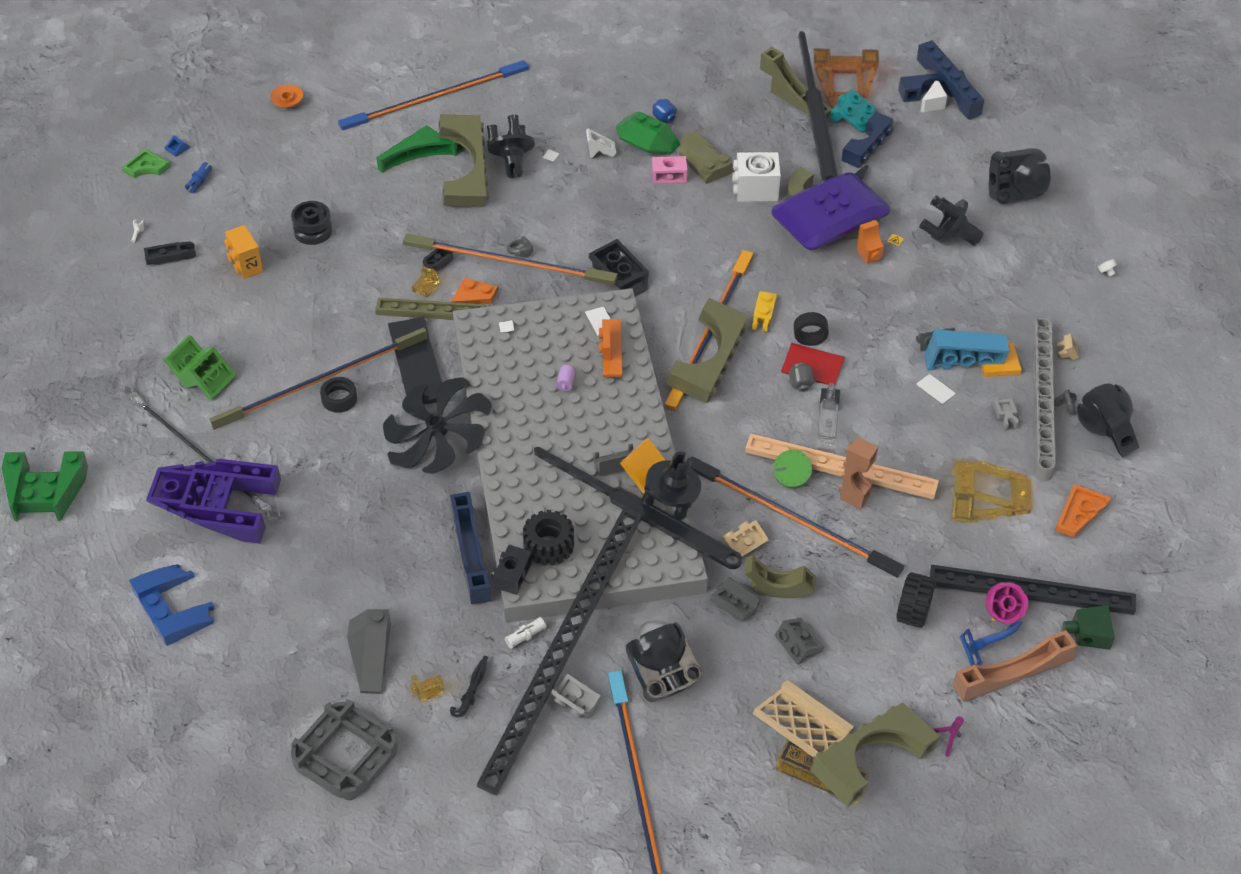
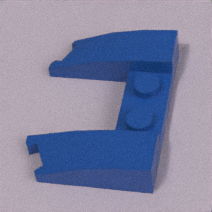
[129,564,214,646]

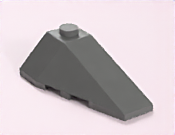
[347,609,391,694]

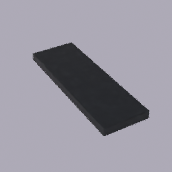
[388,317,442,405]

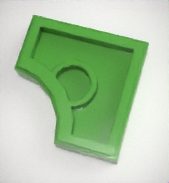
[121,149,171,178]

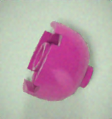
[985,582,1028,624]

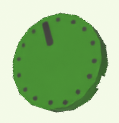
[773,450,812,488]

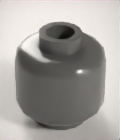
[789,362,815,392]

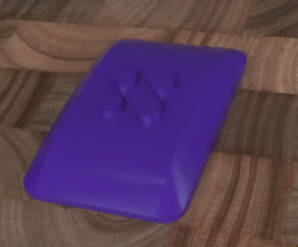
[771,172,890,250]

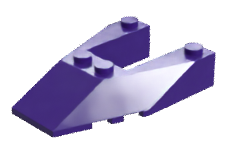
[146,459,281,544]

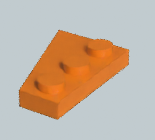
[1055,484,1112,538]

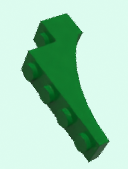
[376,125,465,173]

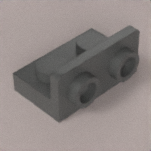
[775,618,824,664]

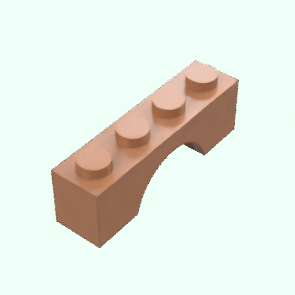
[839,437,878,509]

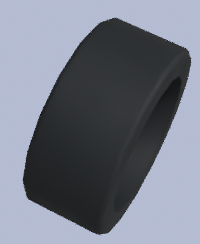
[793,312,829,346]
[320,377,357,413]

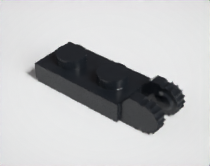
[144,241,196,265]

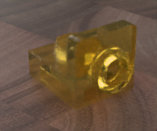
[412,266,439,298]
[410,674,444,702]

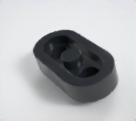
[423,249,453,272]

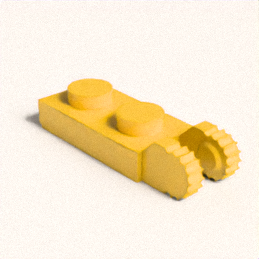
[752,291,777,332]

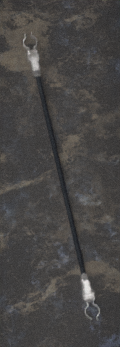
[120,384,282,522]

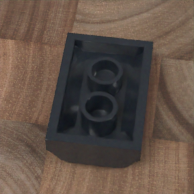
[589,239,649,296]

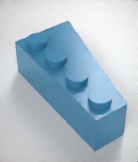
[924,329,1009,371]

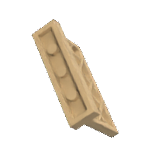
[753,680,854,758]

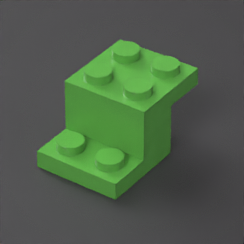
[163,335,236,400]

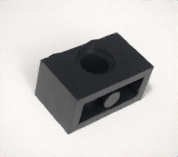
[491,545,532,595]

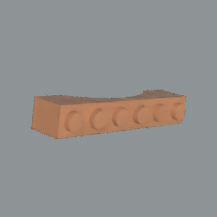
[953,630,1077,702]

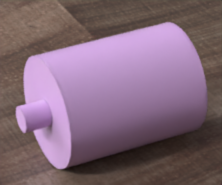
[556,365,576,391]

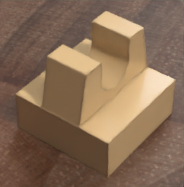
[1057,334,1079,360]

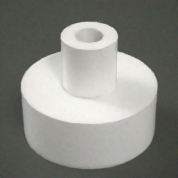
[1098,258,1117,277]

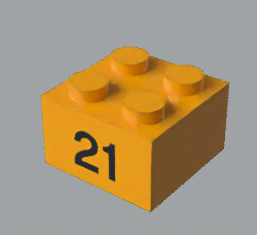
[224,225,263,279]

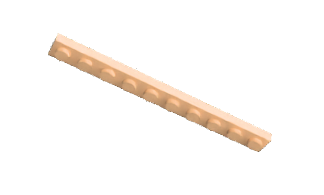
[745,434,939,500]

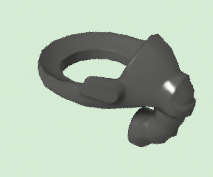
[507,236,534,257]
[1054,389,1077,415]

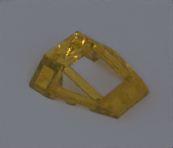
[952,458,1031,523]

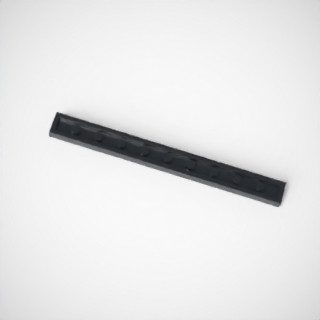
[930,564,1136,615]

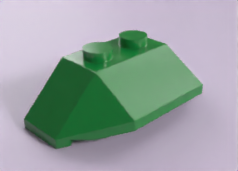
[615,111,680,154]

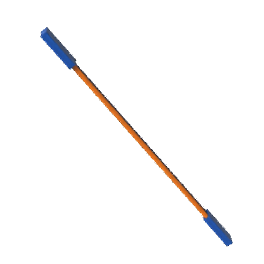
[338,60,529,131]

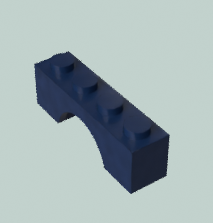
[898,70,967,103]
[841,112,894,168]

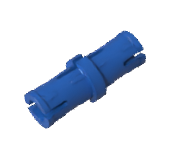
[185,162,212,193]

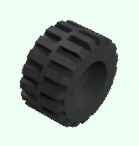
[523,510,574,565]
[896,572,936,628]

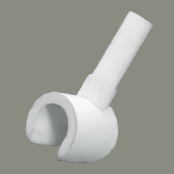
[131,219,144,243]

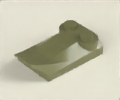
[679,131,735,184]

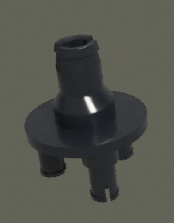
[487,114,535,178]
[919,195,984,246]
[642,452,701,519]

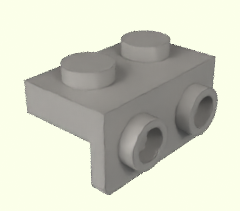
[550,673,603,719]

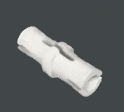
[505,617,546,649]

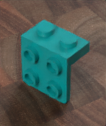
[829,89,876,132]

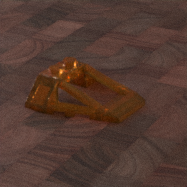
[813,49,879,108]

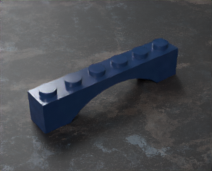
[917,40,984,119]
[450,492,491,605]

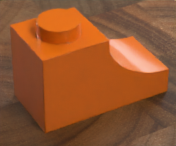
[857,220,884,264]

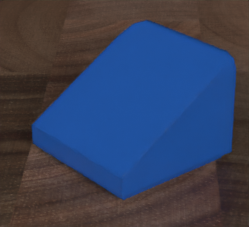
[164,135,190,157]

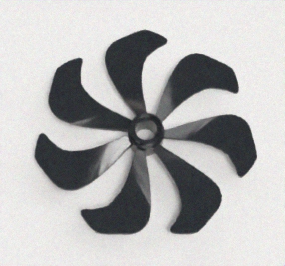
[383,377,492,474]

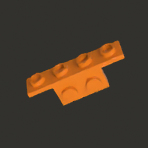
[599,319,622,377]

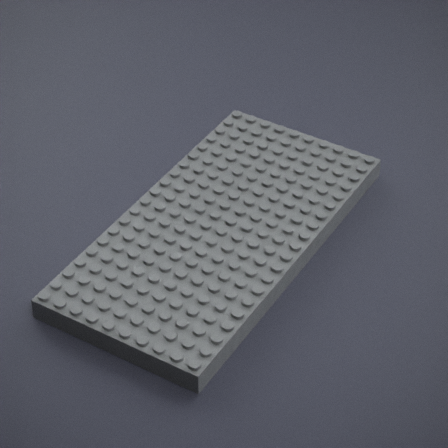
[452,288,708,623]

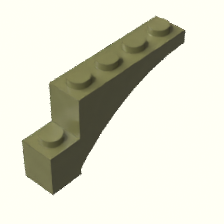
[760,46,832,118]

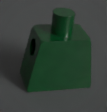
[1063,605,1115,650]

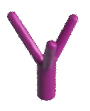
[933,716,964,757]

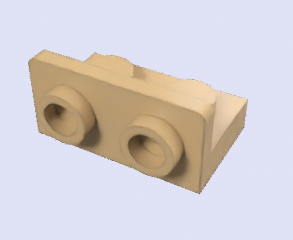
[721,520,769,561]

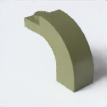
[745,555,816,598]

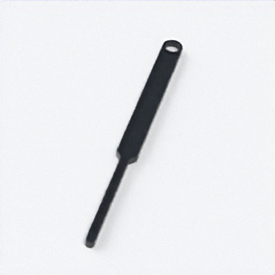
[798,31,838,181]
[534,447,742,569]

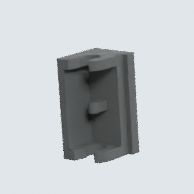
[594,443,633,476]

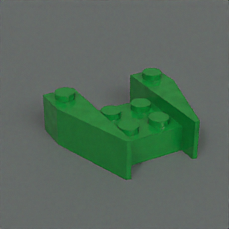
[2,451,88,521]

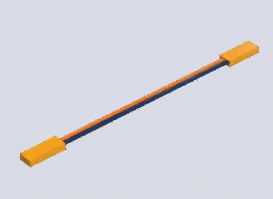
[664,250,753,411]

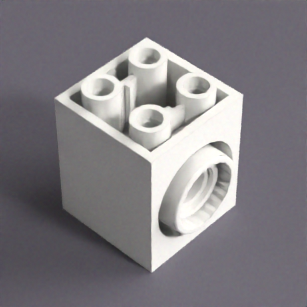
[732,152,781,202]

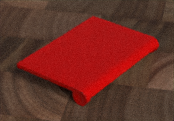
[781,343,845,386]

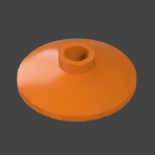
[270,85,303,108]

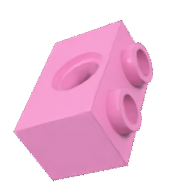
[652,156,687,184]

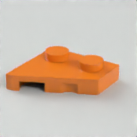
[451,278,498,304]

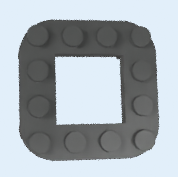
[291,699,398,801]

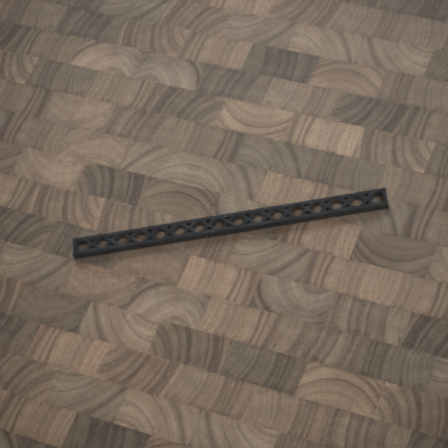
[477,508,642,796]

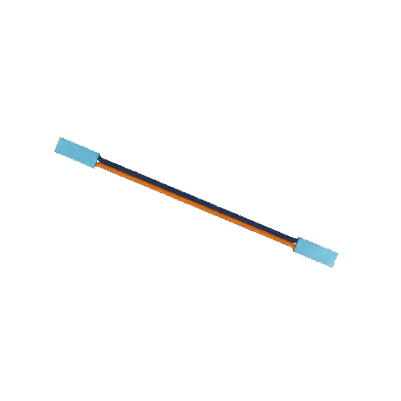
[608,670,665,874]

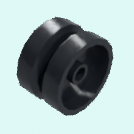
[291,201,332,245]

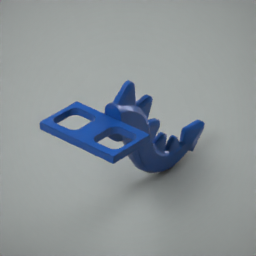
[960,621,1023,666]

